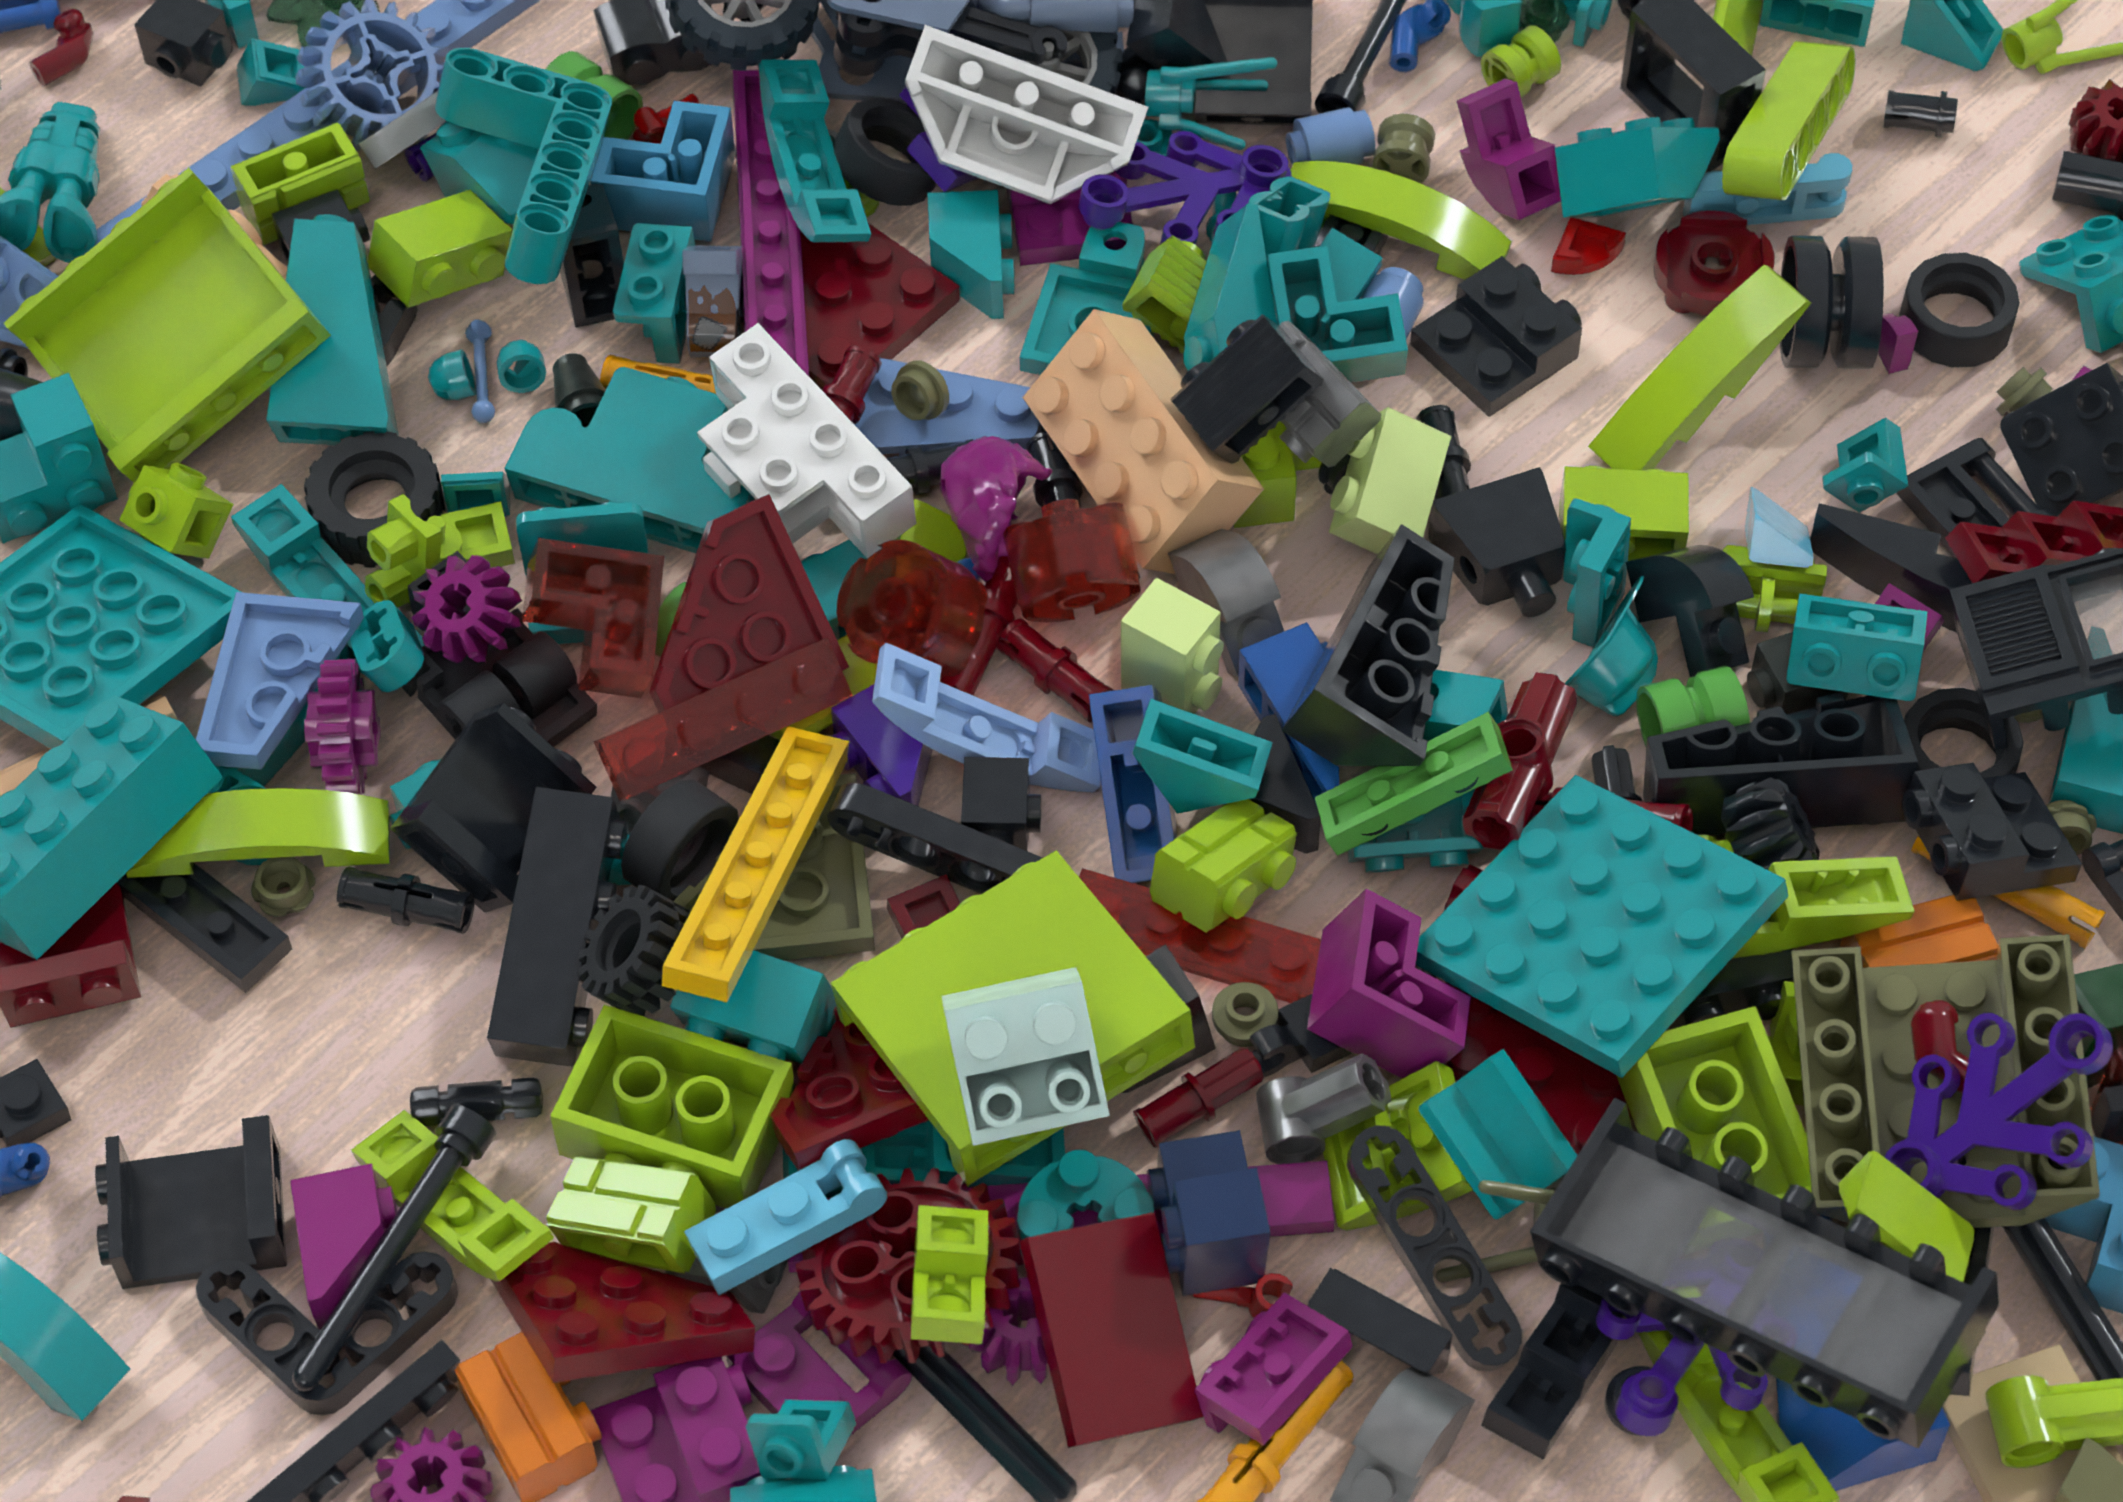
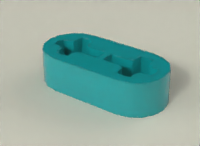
[349,600,424,692]

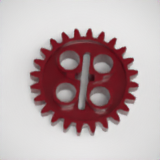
[796,1168,1024,1364]

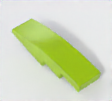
[1588,264,1811,470]
[1732,856,1915,959]

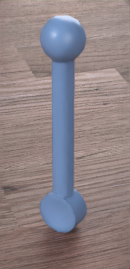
[465,319,495,423]

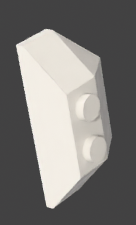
[905,25,1148,204]

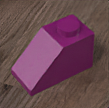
[290,1163,397,1330]

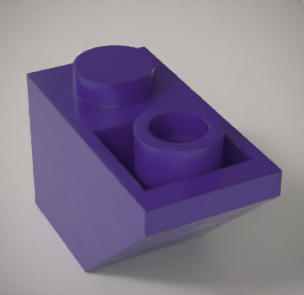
[831,684,932,806]

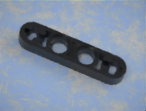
[827,783,1043,894]
[1347,1125,1522,1371]

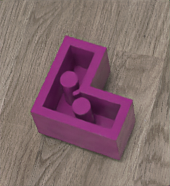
[1307,888,1471,1079]

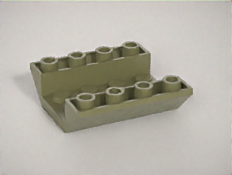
[1791,934,2100,1228]

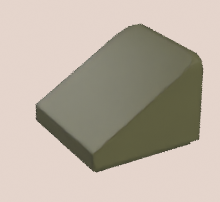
[2054,1437,2123,1502]

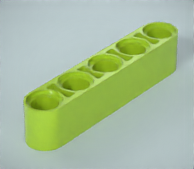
[1722,41,1855,201]

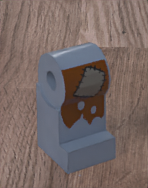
[682,246,743,358]

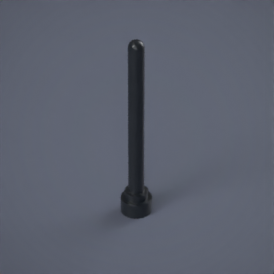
[1315,0,1407,114]
[292,1105,496,1392]

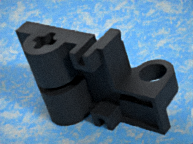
[402,551,597,747]

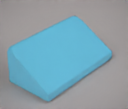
[1745,487,1814,568]

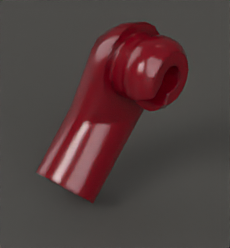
[29,9,94,86]
[1910,1000,1969,1094]

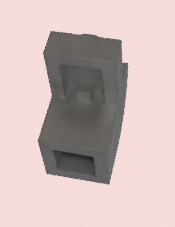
[1168,529,1284,677]
[1329,1367,1475,1502]

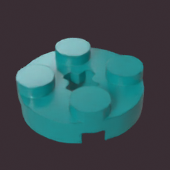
[1017,1149,1154,1240]

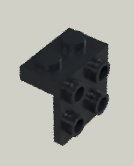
[2000,363,2123,517]

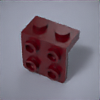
[0,883,142,1028]

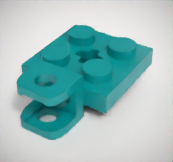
[1019,222,1155,375]

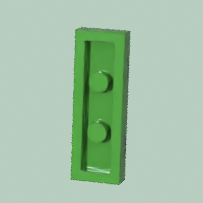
[1315,711,1513,856]

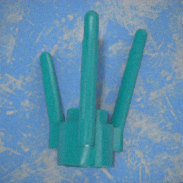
[1145,57,1277,150]

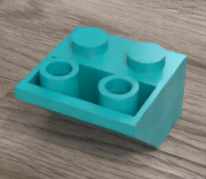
[1555,117,1720,218]

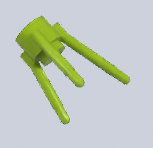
[2001,0,2123,75]

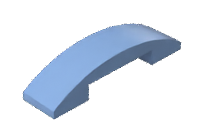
[872,643,1101,793]

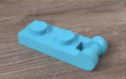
[1683,153,1853,225]
[684,1139,887,1296]

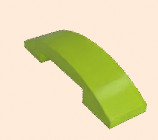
[1290,161,1512,280]
[126,788,390,878]
[351,1110,554,1281]
[1638,1287,1840,1502]

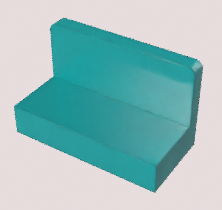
[1419,1049,1578,1220]

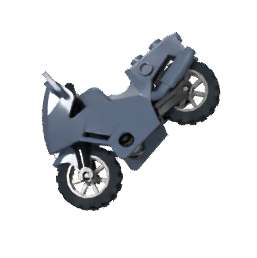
[665,0,1134,103]

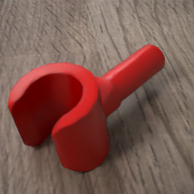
[633,94,699,144]
[1193,1273,1293,1319]

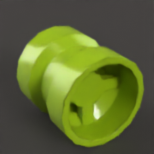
[1481,26,1561,97]

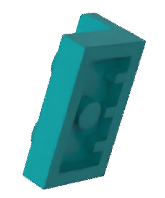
[613,223,695,364]
[1563,498,1631,648]
[1786,593,1928,701]

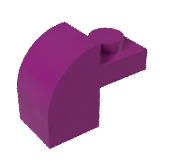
[1456,79,1561,220]

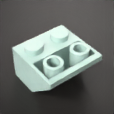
[941,967,1110,1146]

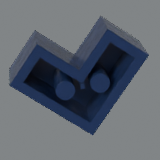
[1147,1130,1271,1296]

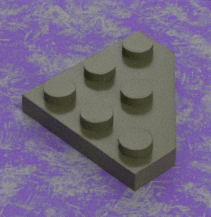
[674,773,875,960]

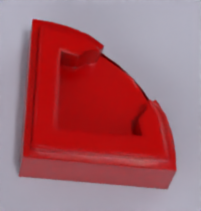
[1551,218,1627,275]

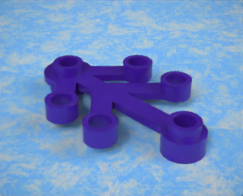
[1079,131,1291,245]
[1884,1012,2113,1210]
[1596,1239,1797,1436]

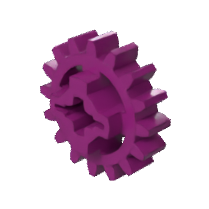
[304,659,381,795]

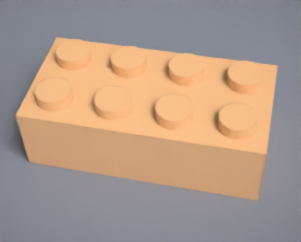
[1022,309,1264,574]

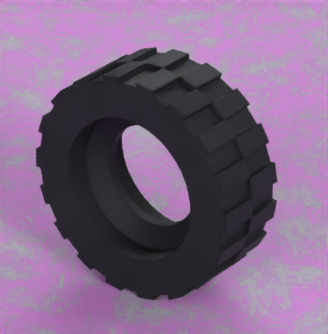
[304,431,446,568]

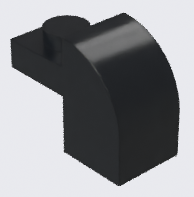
[1625,545,1754,677]

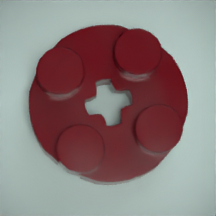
[1653,210,1775,316]

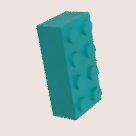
[0,695,223,960]

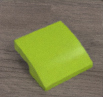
[1323,1061,1473,1231]

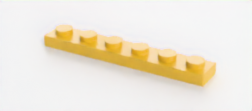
[662,726,849,1003]

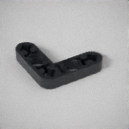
[196,1251,458,1416]

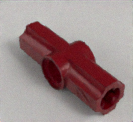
[1463,672,1577,850]

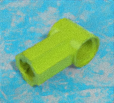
[1985,1375,2123,1468]

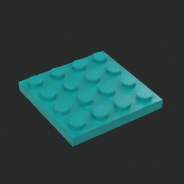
[0,504,241,749]
[1415,775,1789,1078]

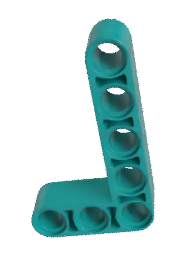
[435,48,612,284]

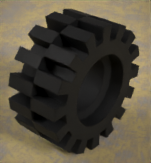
[577,885,690,1016]

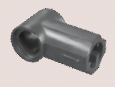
[1256,1053,1391,1164]

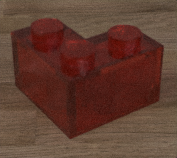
[522,538,664,698]

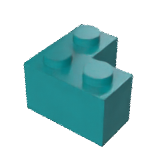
[1267,245,1408,383]
[0,373,118,544]

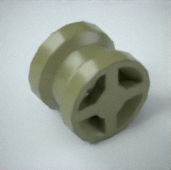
[1372,113,1436,183]

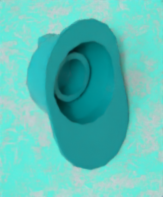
[1565,575,1658,717]

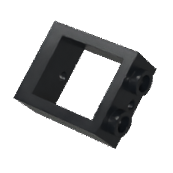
[1620,0,1766,173]

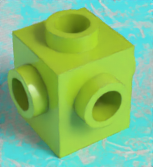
[119,463,234,559]

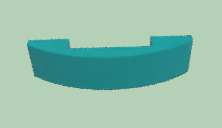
[759,59,871,242]
[231,484,424,680]

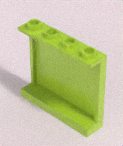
[3,167,331,483]
[831,850,1195,1186]

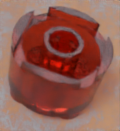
[1003,499,1141,623]
[836,540,988,678]

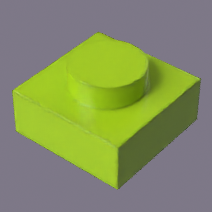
[440,501,515,567]

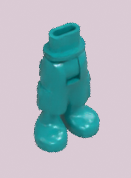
[0,102,100,263]

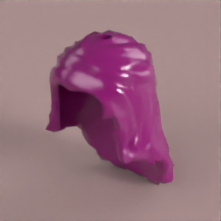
[940,436,1053,582]

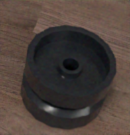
[1780,236,1884,369]

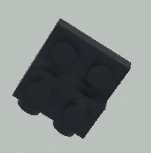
[1410,256,1582,417]
[1902,762,2082,901]

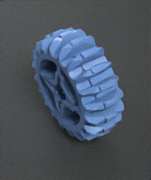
[295,0,447,151]

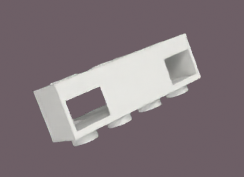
[697,323,916,559]

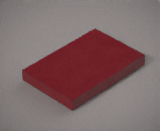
[1019,1212,1204,1449]

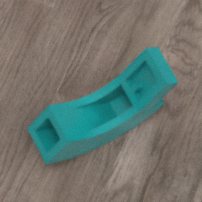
[0,1252,131,1421]

